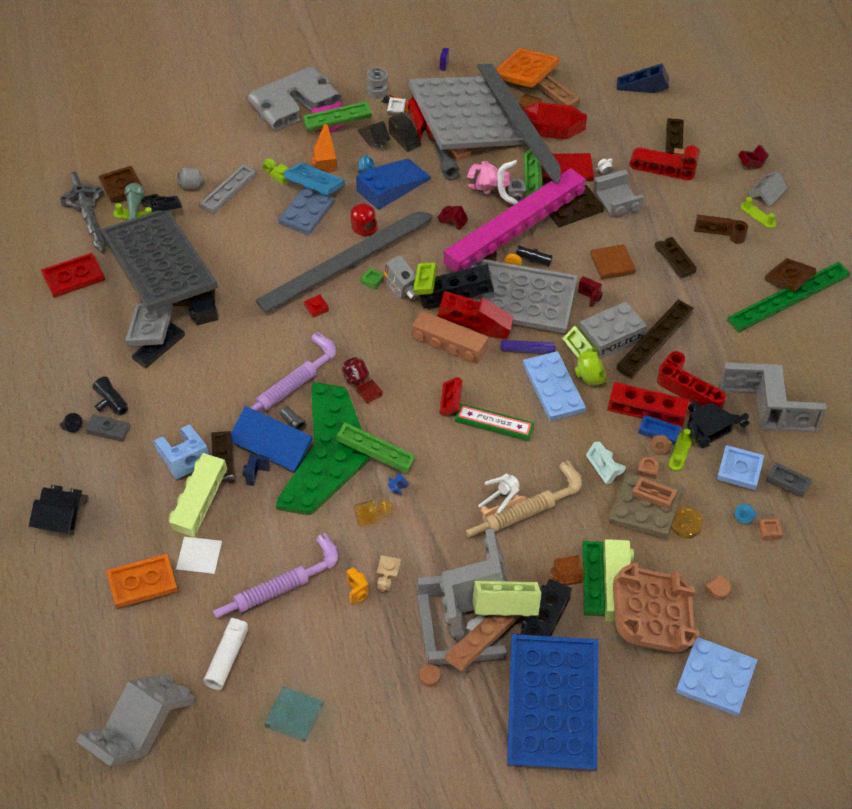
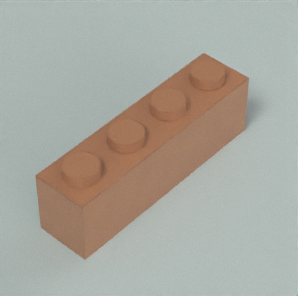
[412,311,489,364]

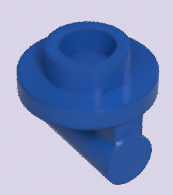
[387,474,409,494]

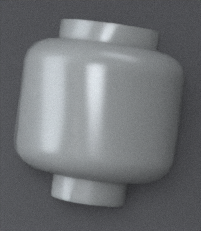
[177,167,203,190]

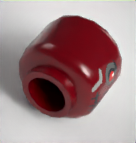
[342,357,369,386]

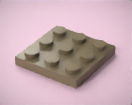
[609,473,684,539]

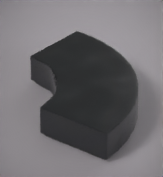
[141,194,182,210]

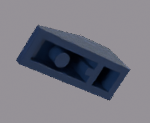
[617,63,669,92]

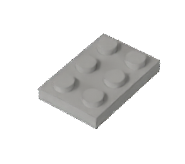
[125,303,173,346]

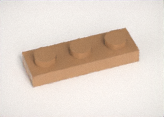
[535,74,580,107]

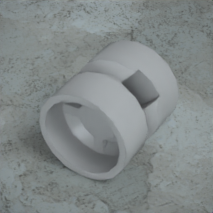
[367,67,388,99]

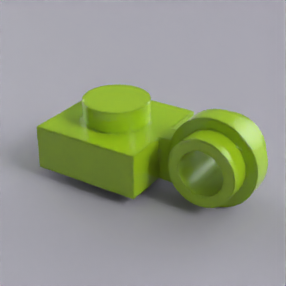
[262,158,289,185]

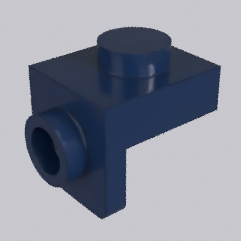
[242,454,270,486]

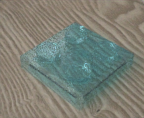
[265,686,323,742]

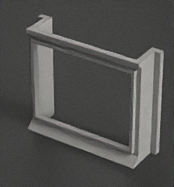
[417,576,506,665]

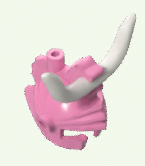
[467,160,518,205]

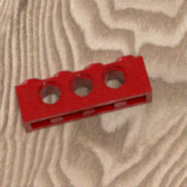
[607,382,689,428]

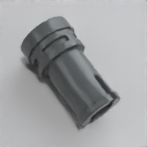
[279,406,307,431]

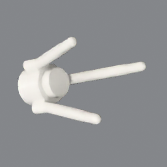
[478,473,519,514]

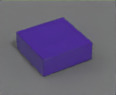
[439,48,449,71]

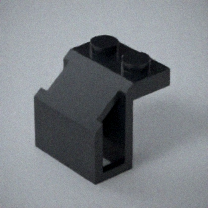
[28,485,88,534]

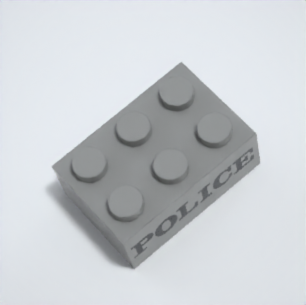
[579,302,647,359]

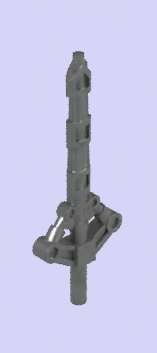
[60,172,106,254]

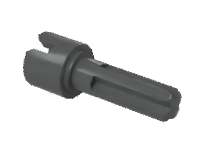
[434,144,460,180]

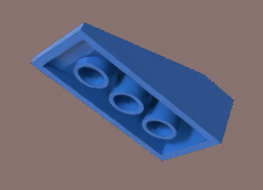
[356,159,431,210]

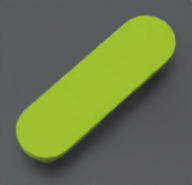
[741,197,777,228]
[113,203,152,220]
[669,429,692,471]

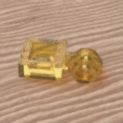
[353,499,393,526]

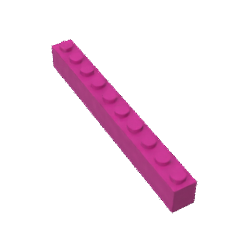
[443,168,586,272]

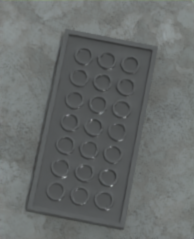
[100,210,218,312]

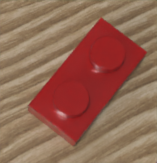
[439,377,463,417]

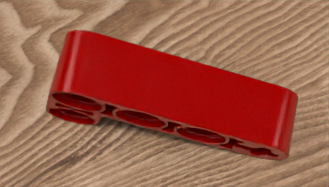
[629,145,700,180]
[657,351,726,409]

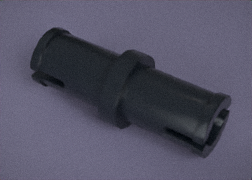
[516,245,553,266]

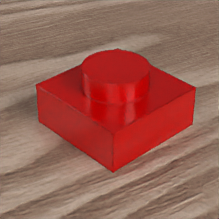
[304,295,329,318]

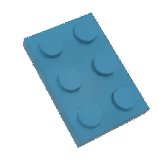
[284,162,345,195]

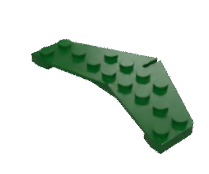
[276,382,371,515]

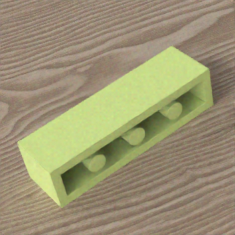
[169,453,228,538]
[603,539,634,622]

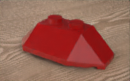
[522,102,587,139]

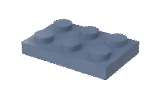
[278,187,335,236]

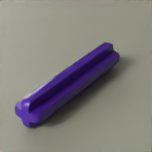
[500,340,556,353]

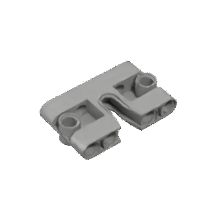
[248,66,342,131]

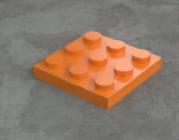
[496,48,560,88]

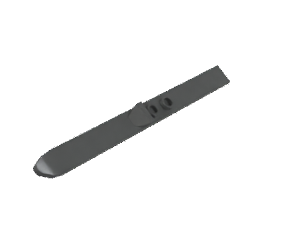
[477,64,561,184]
[256,212,433,313]

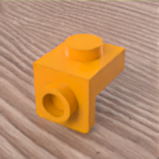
[346,567,369,605]

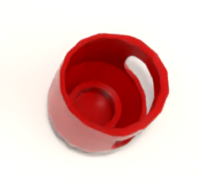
[350,204,378,236]

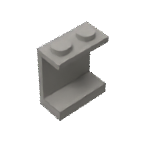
[593,170,644,218]

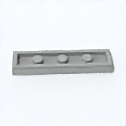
[199,164,257,215]

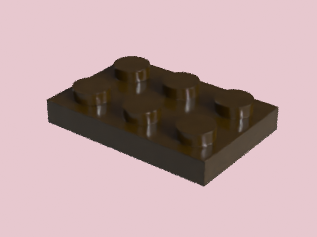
[549,185,604,228]

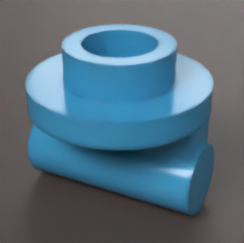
[358,155,375,174]
[735,504,757,524]

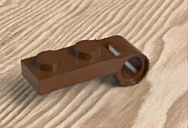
[694,214,748,244]

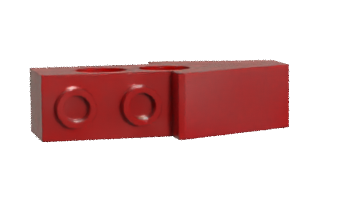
[437,291,513,339]

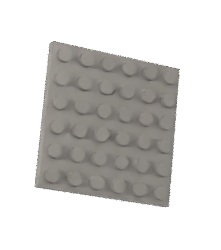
[408,76,527,150]

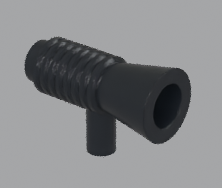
[92,376,128,415]

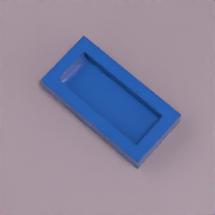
[638,415,681,446]

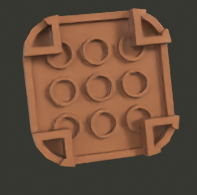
[613,563,699,653]

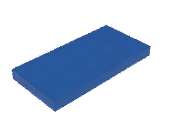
[231,406,313,472]

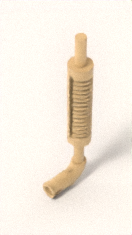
[465,461,582,538]

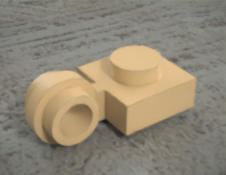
[377,555,401,593]

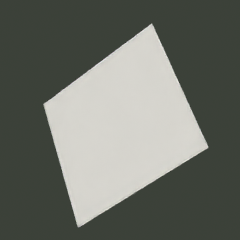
[176,537,222,574]

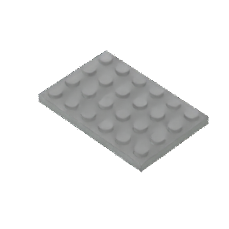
[469,259,578,334]

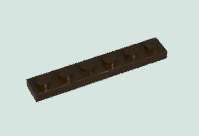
[616,299,694,378]

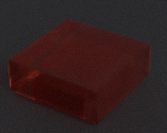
[356,379,383,404]

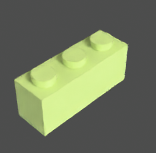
[472,581,541,616]

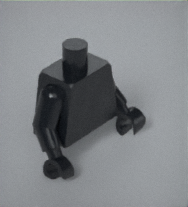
[687,401,750,449]

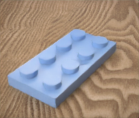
[523,351,586,421]

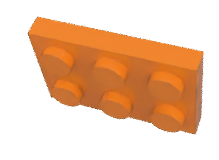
[106,554,178,609]

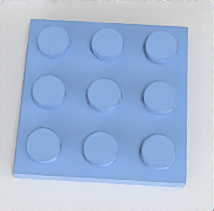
[676,637,758,717]

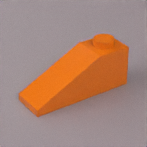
[311,124,337,172]

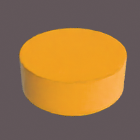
[504,254,522,266]

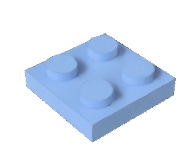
[717,445,764,490]

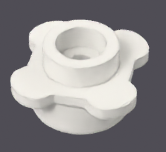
[596,158,613,174]

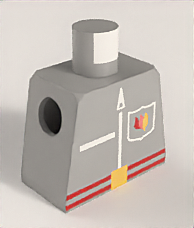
[383,255,419,300]

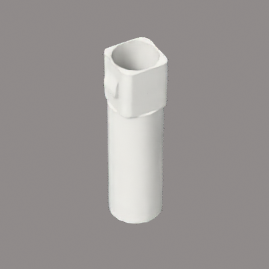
[203,618,248,690]

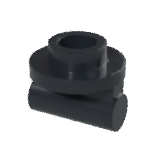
[59,413,82,432]

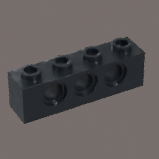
[419,264,494,308]
[516,578,573,636]

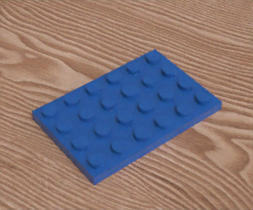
[507,634,598,771]

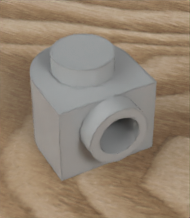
[507,178,526,202]

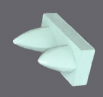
[586,441,626,484]

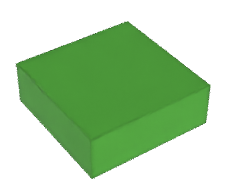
[360,268,384,290]

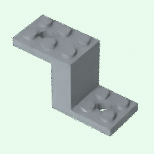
[718,362,827,432]
[440,528,508,643]
[76,674,196,766]

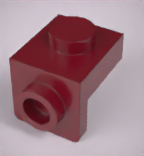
[738,145,769,168]
[437,206,468,230]
[578,276,603,307]

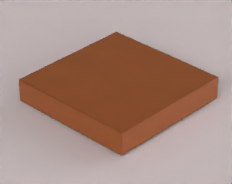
[590,244,636,280]

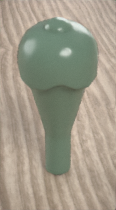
[124,183,145,220]

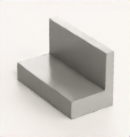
[748,171,788,207]

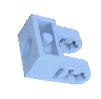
[153,424,209,480]

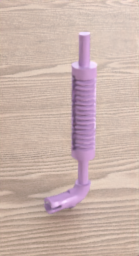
[251,331,336,413]
[213,533,339,618]

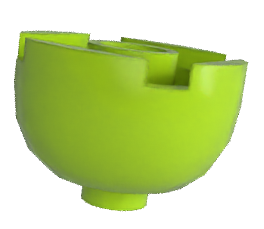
[575,347,607,386]

